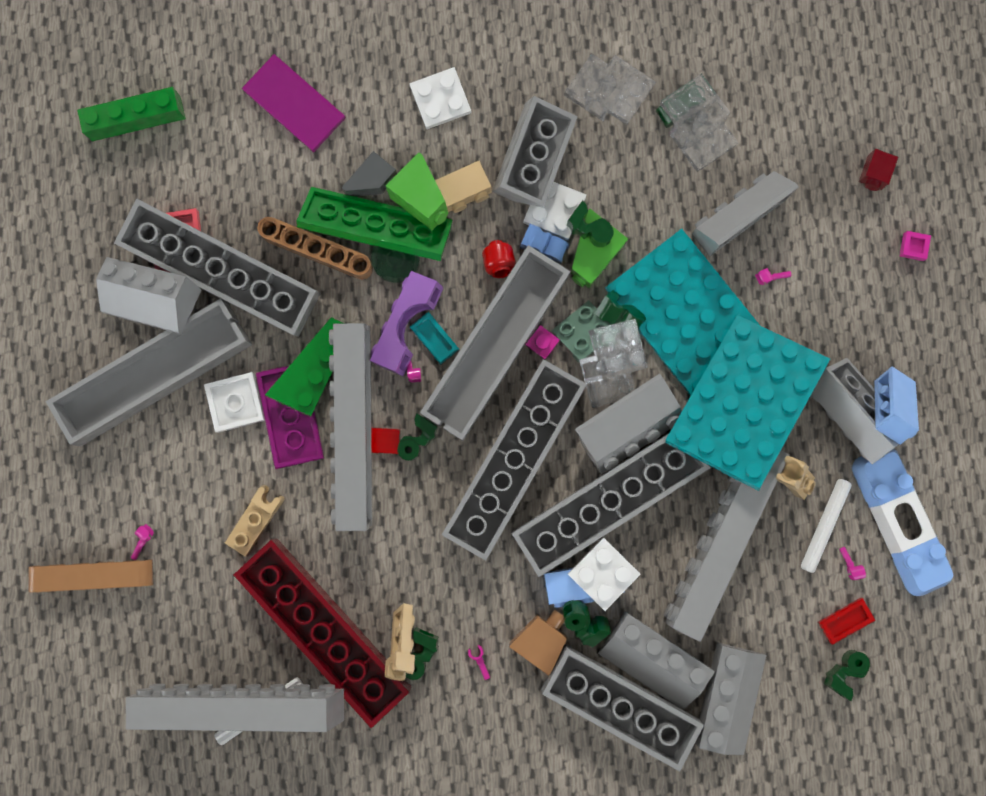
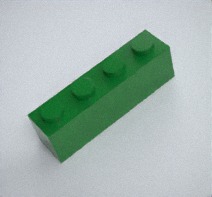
[77,86,186,142]

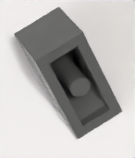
[342,151,397,197]

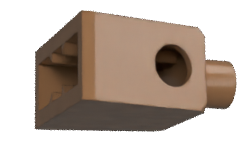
[509,609,567,676]

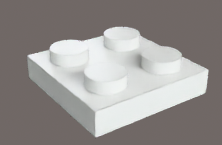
[409,67,471,130]
[523,182,586,240]
[204,372,265,433]
[568,538,640,611]

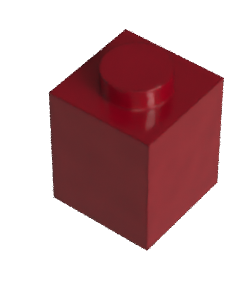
[859,149,899,191]

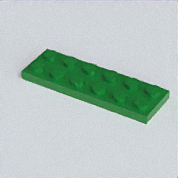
[296,187,453,261]

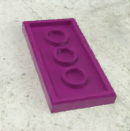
[241,54,346,153]
[256,365,325,469]

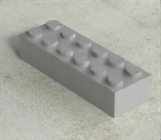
[541,644,704,772]

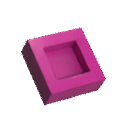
[899,231,931,261]
[525,325,560,360]

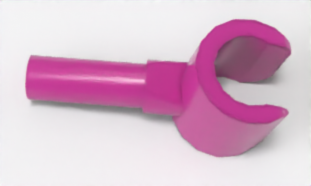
[755,268,792,285]
[407,361,421,383]
[131,524,154,560]
[839,546,866,580]
[468,645,490,680]

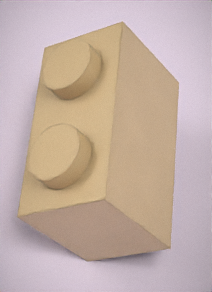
[435,161,492,213]

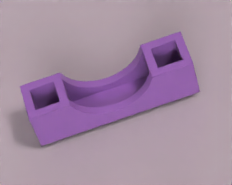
[370,271,443,376]

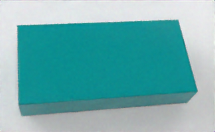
[410,311,460,365]

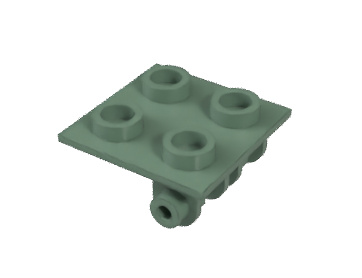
[551,300,619,363]

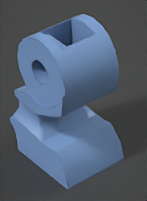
[520,224,569,264]

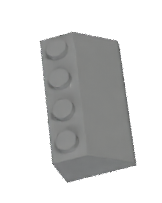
[492,96,577,207]
[692,171,799,257]
[96,257,201,334]
[811,358,899,464]
[575,373,682,474]
[598,611,715,710]
[695,642,766,755]

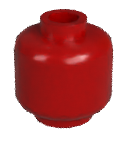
[482,240,516,279]

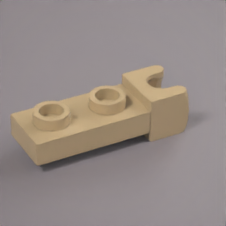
[776,456,815,500]
[225,485,285,557]
[385,603,415,681]

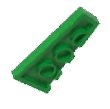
[265,317,345,417]

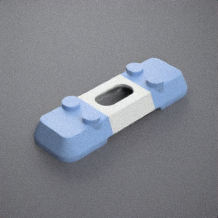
[852,449,953,596]

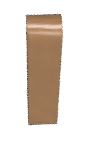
[257,217,373,280]
[28,560,153,592]

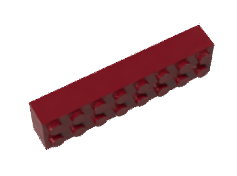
[233,539,412,728]

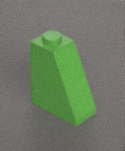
[386,152,449,230]
[570,209,628,288]

